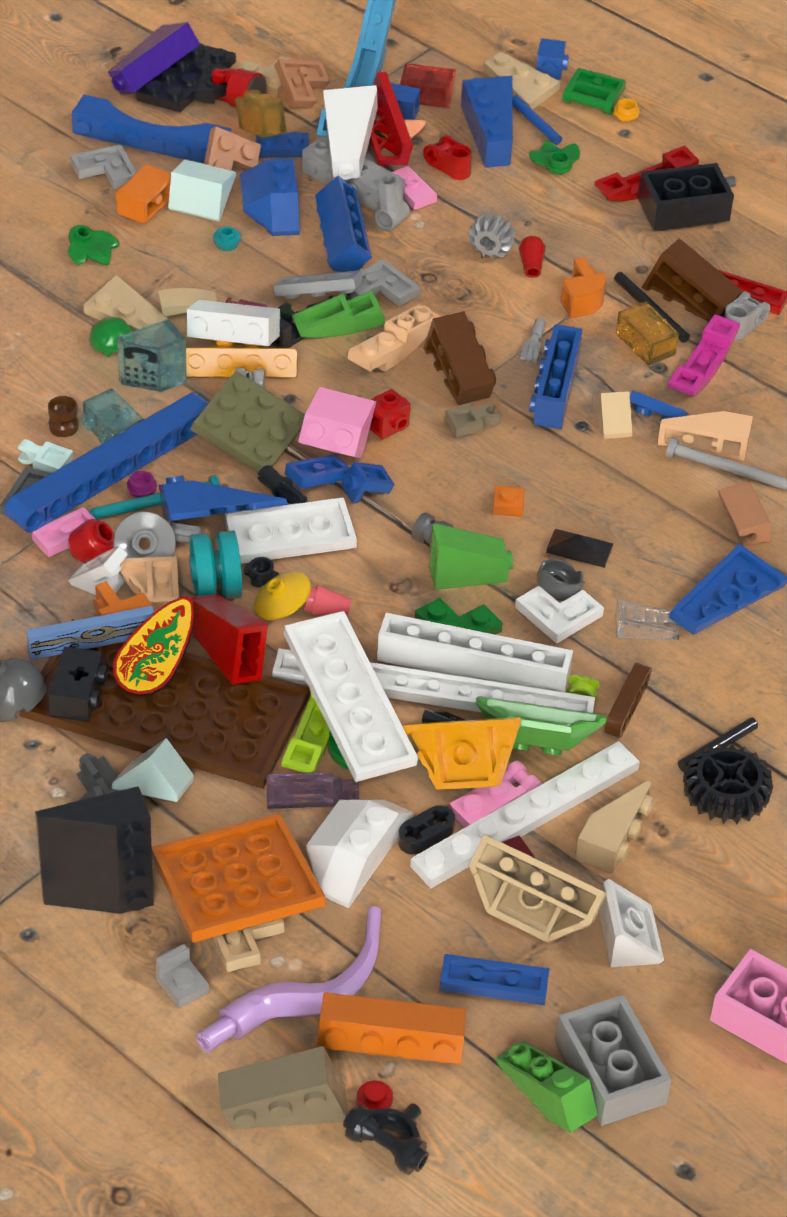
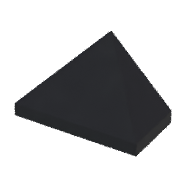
[546,529,613,568]

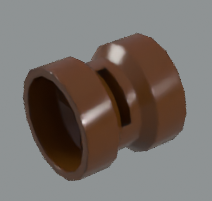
[48,396,79,437]

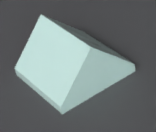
[168,160,236,222]
[112,738,194,802]

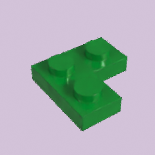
[415,598,503,635]

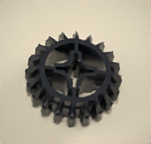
[683,743,773,824]

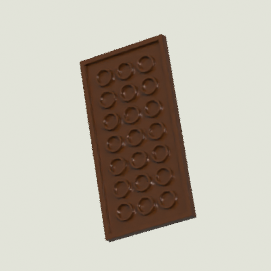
[19,619,310,789]

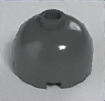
[0,658,47,722]

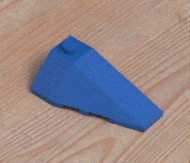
[159,476,287,521]

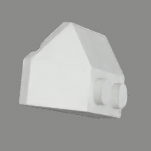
[306,799,414,908]

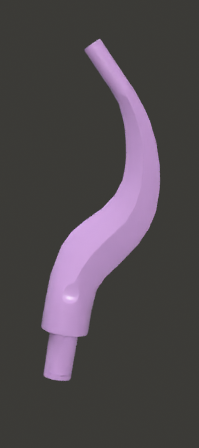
[196,906,381,1053]

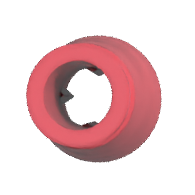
[304,585,351,616]

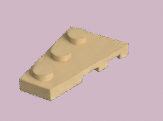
[484,52,560,110]
[84,275,170,344]

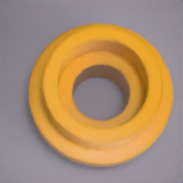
[614,98,640,122]

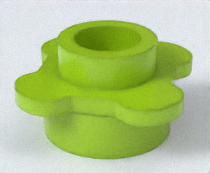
[566,675,600,701]

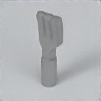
[520,318,546,363]

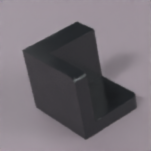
[271,302,305,348]

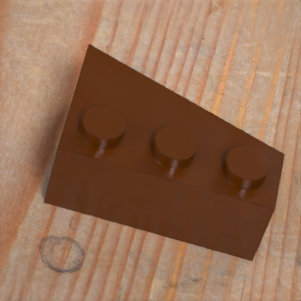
[641,238,742,322]
[423,311,496,405]

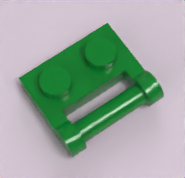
[562,68,626,115]

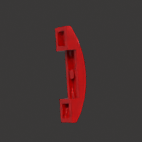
[595,145,699,201]

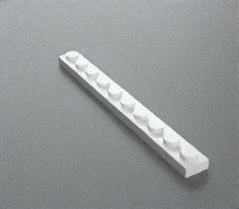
[272,648,595,713]

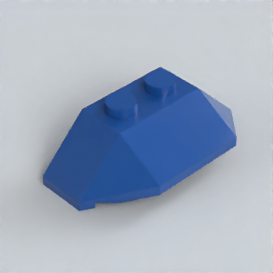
[240,158,300,236]

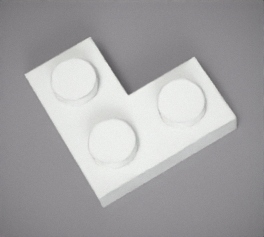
[515,586,604,644]

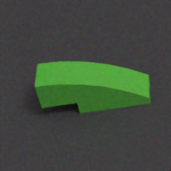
[292,291,385,338]

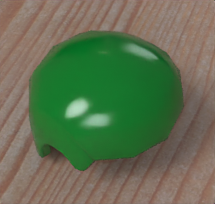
[89,317,136,357]

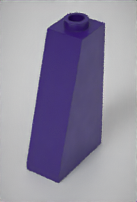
[108,22,200,94]

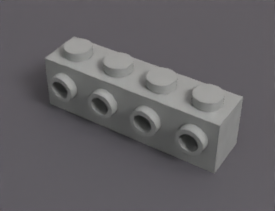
[302,136,405,211]

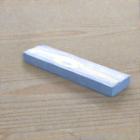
[26,606,154,660]

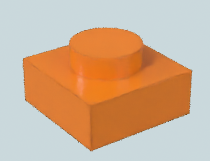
[493,485,524,517]

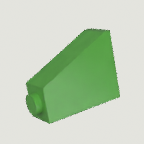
[429,524,513,590]

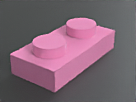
[32,507,95,558]

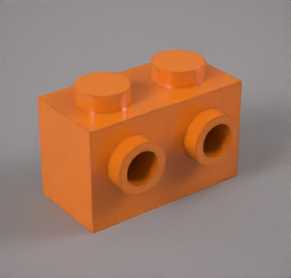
[116,164,171,225]

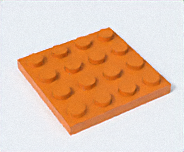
[152,813,326,943]

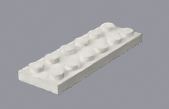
[283,611,418,782]

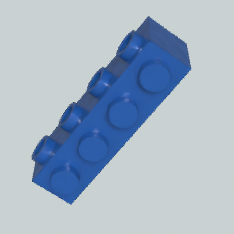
[315,176,372,272]
[529,324,583,429]

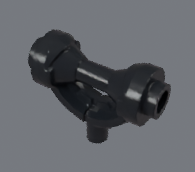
[343,1103,429,1175]

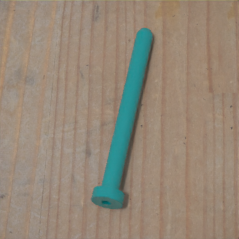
[89,475,220,520]

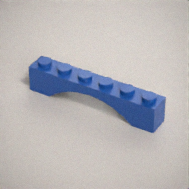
[72,94,231,164]

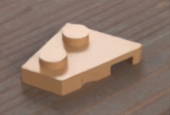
[118,556,179,611]

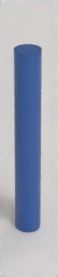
[513,95,562,145]

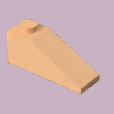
[658,411,753,461]

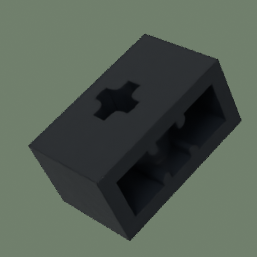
[49,647,108,722]

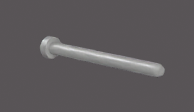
[666,437,787,490]

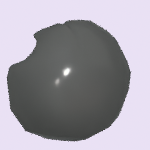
[537,559,585,601]

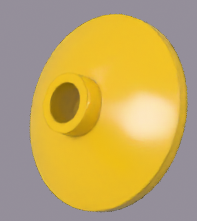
[254,571,311,621]

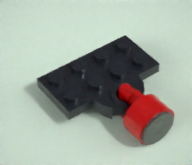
[136,43,267,112]

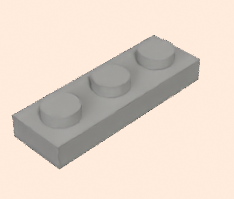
[273,270,362,299]

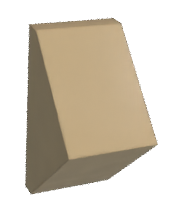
[592,391,632,439]

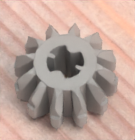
[468,212,516,260]

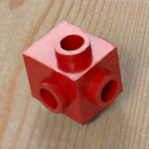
[370,388,411,440]

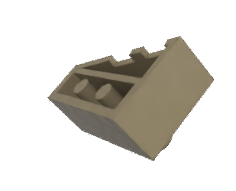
[218,1046,348,1129]

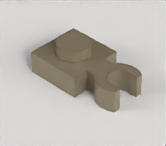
[445,403,501,437]

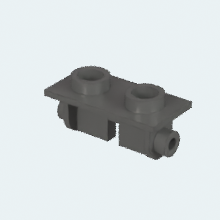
[76,753,120,795]

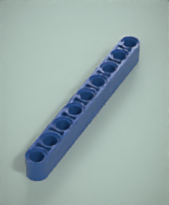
[4,392,209,533]

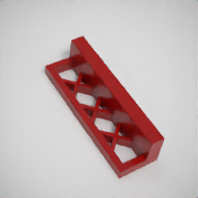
[353,72,413,166]

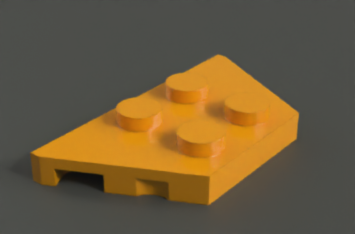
[403,717,521,790]

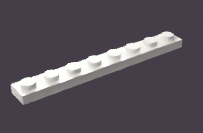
[410,741,640,889]

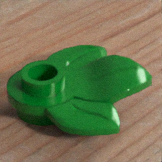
[529,141,580,175]
[68,225,120,265]

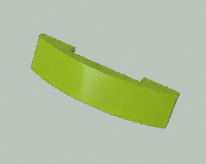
[281,692,330,775]

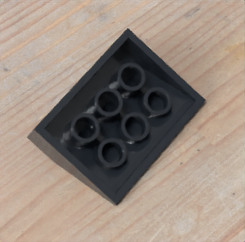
[35,786,154,914]

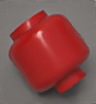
[68,519,114,564]

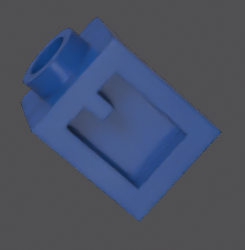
[341,462,395,503]

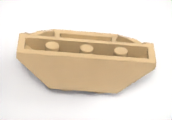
[469,834,607,943]

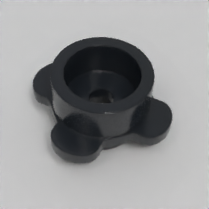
[243,557,279,587]

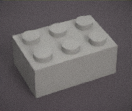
[555,995,672,1126]

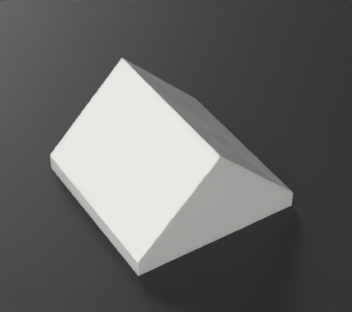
[599,879,664,967]

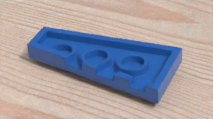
[669,544,787,635]

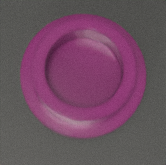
[127,471,157,498]

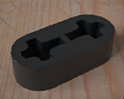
[398,805,455,855]

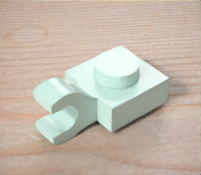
[18,439,73,474]

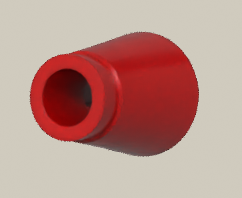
[518,236,546,278]

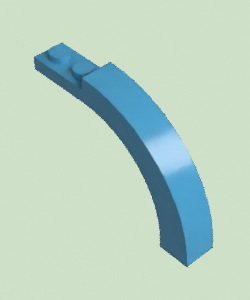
[316,0,396,137]

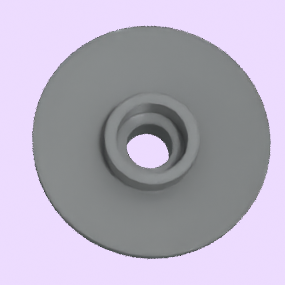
[114,512,176,558]

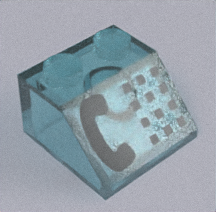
[117,319,187,392]

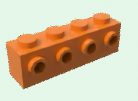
[317,992,466,1064]

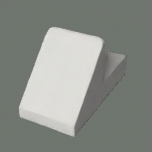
[68,546,128,595]

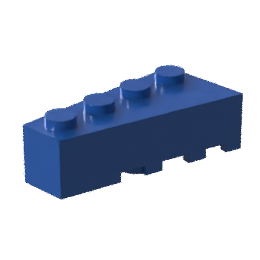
[461,75,513,168]

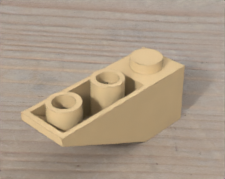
[575,780,654,874]

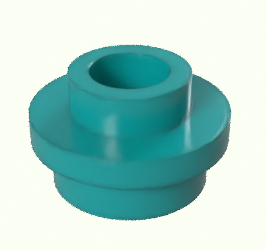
[213,226,241,251]

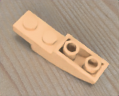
[347,304,441,372]

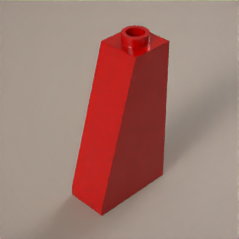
[191,594,268,685]

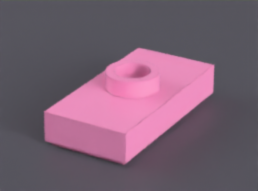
[392,166,437,210]

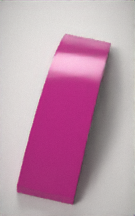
[667,314,740,396]

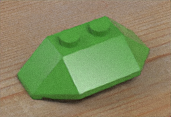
[476,696,607,755]

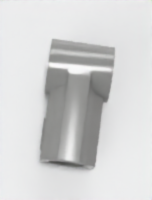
[374,173,410,231]

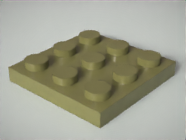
[190,371,305,473]

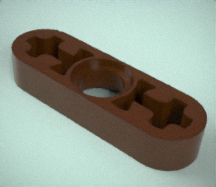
[604,662,652,738]

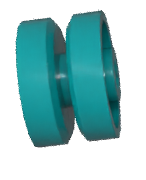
[189,530,242,599]

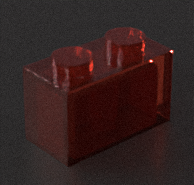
[400,63,456,108]

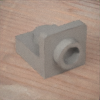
[156,944,209,1009]

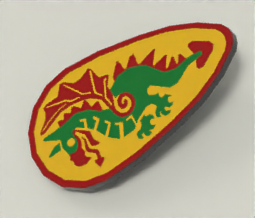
[113,596,195,696]

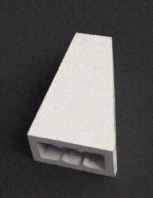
[323,85,378,180]

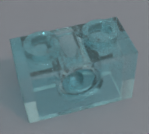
[81,388,144,444]

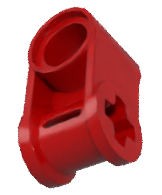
[423,135,472,180]

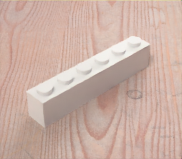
[377,613,573,693]

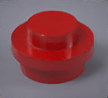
[357,1080,393,1110]

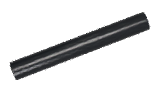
[678,717,758,772]

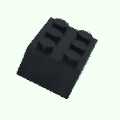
[637,163,734,231]

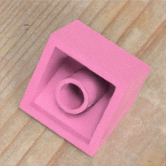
[298,387,377,459]

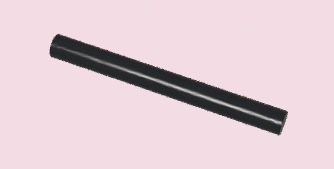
[614,272,690,343]

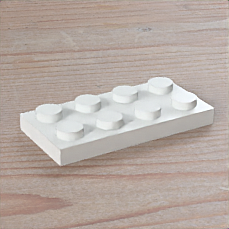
[225,497,357,564]

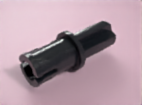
[257,465,307,504]

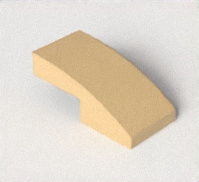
[158,288,217,317]

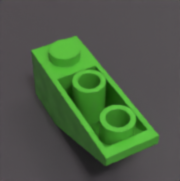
[496,1041,598,1133]

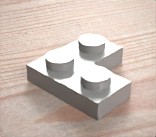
[70,144,136,189]
[350,259,420,307]

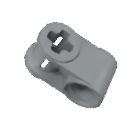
[724,292,770,340]

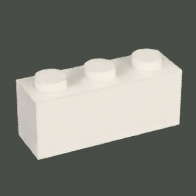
[187,300,280,346]

